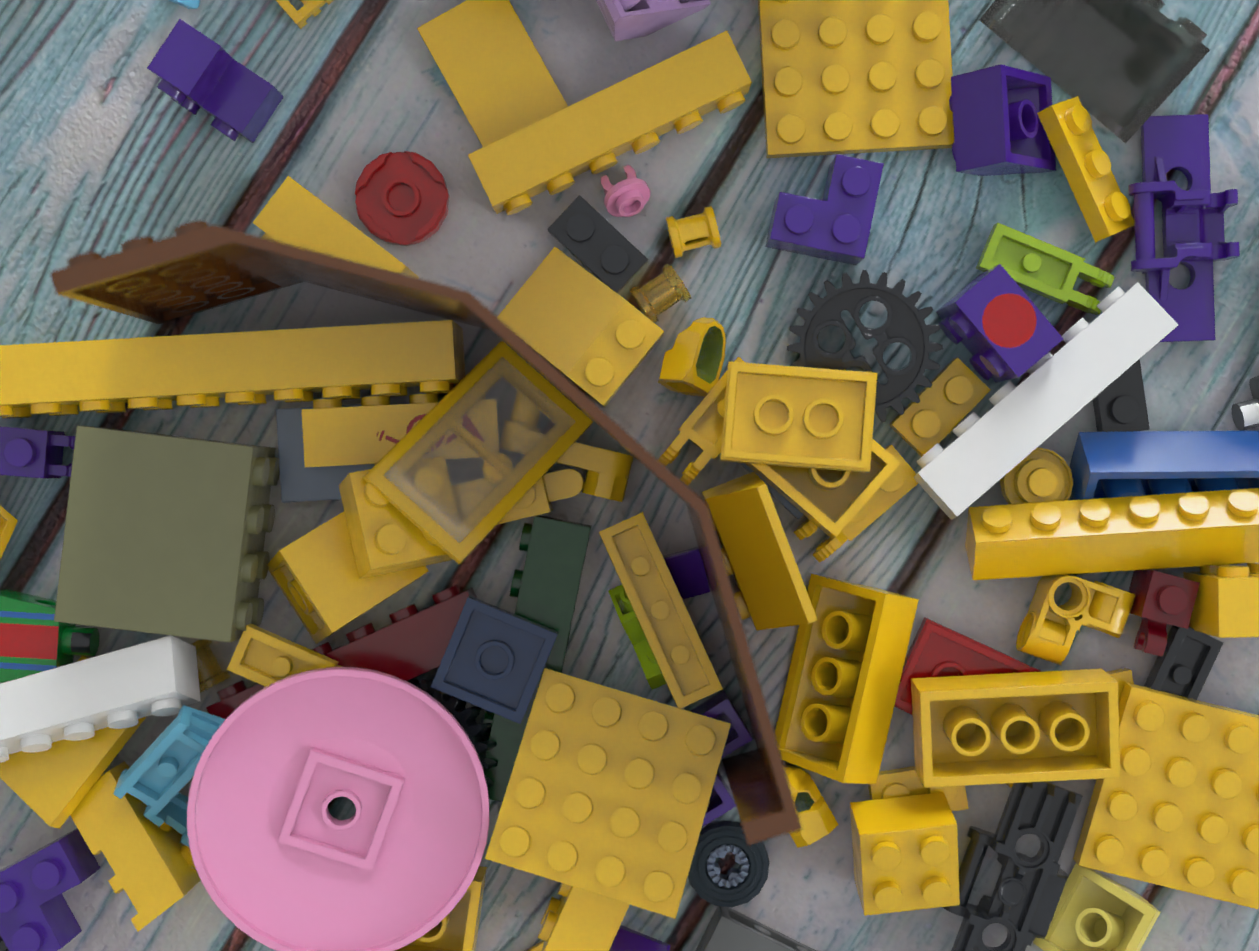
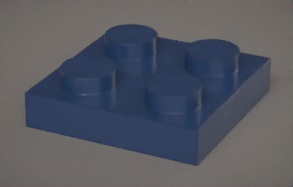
[431,596,559,724]

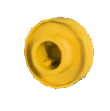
[1000,447,1073,504]

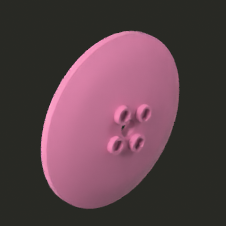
[187,667,489,951]

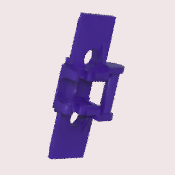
[1128,114,1240,342]

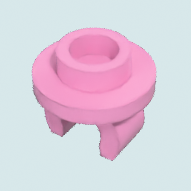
[601,165,650,217]

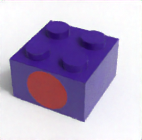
[936,264,1064,383]

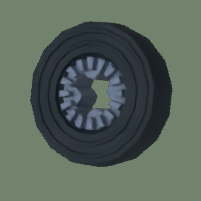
[688,820,770,908]

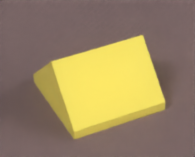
[1033,863,1161,951]

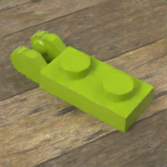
[976,223,1115,315]

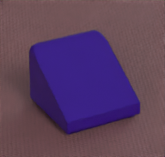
[663,547,710,600]

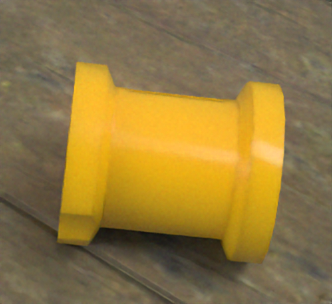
[666,206,721,258]

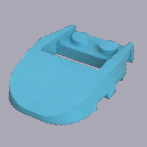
[113,705,225,848]

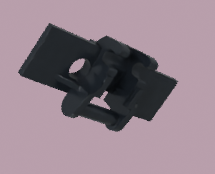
[943,781,1083,951]

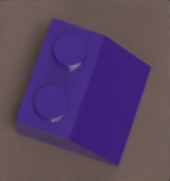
[949,64,1056,176]

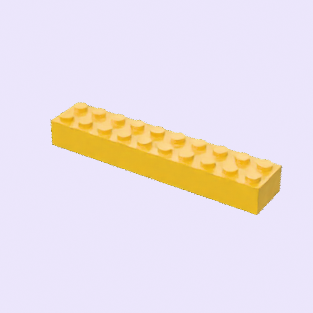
[0,320,465,418]

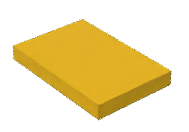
[417,0,568,147]
[720,361,877,473]
[0,656,146,829]

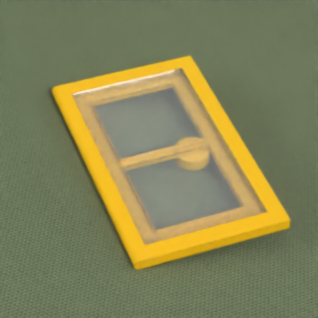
[363,341,593,565]

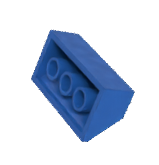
[1070,430,1259,500]

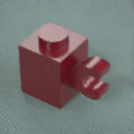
[1128,569,1200,657]

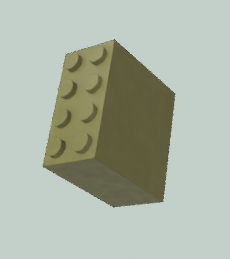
[54,426,280,643]

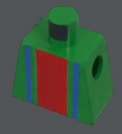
[0,589,99,683]

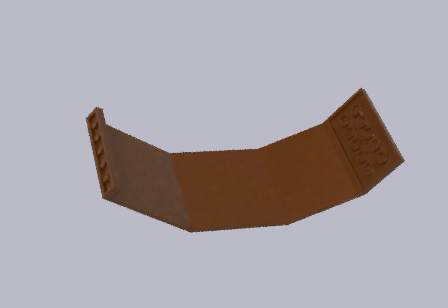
[50,221,802,845]

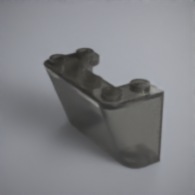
[979,0,1210,143]

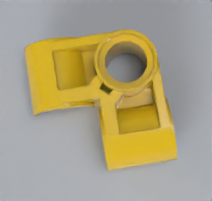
[1016,574,1136,666]

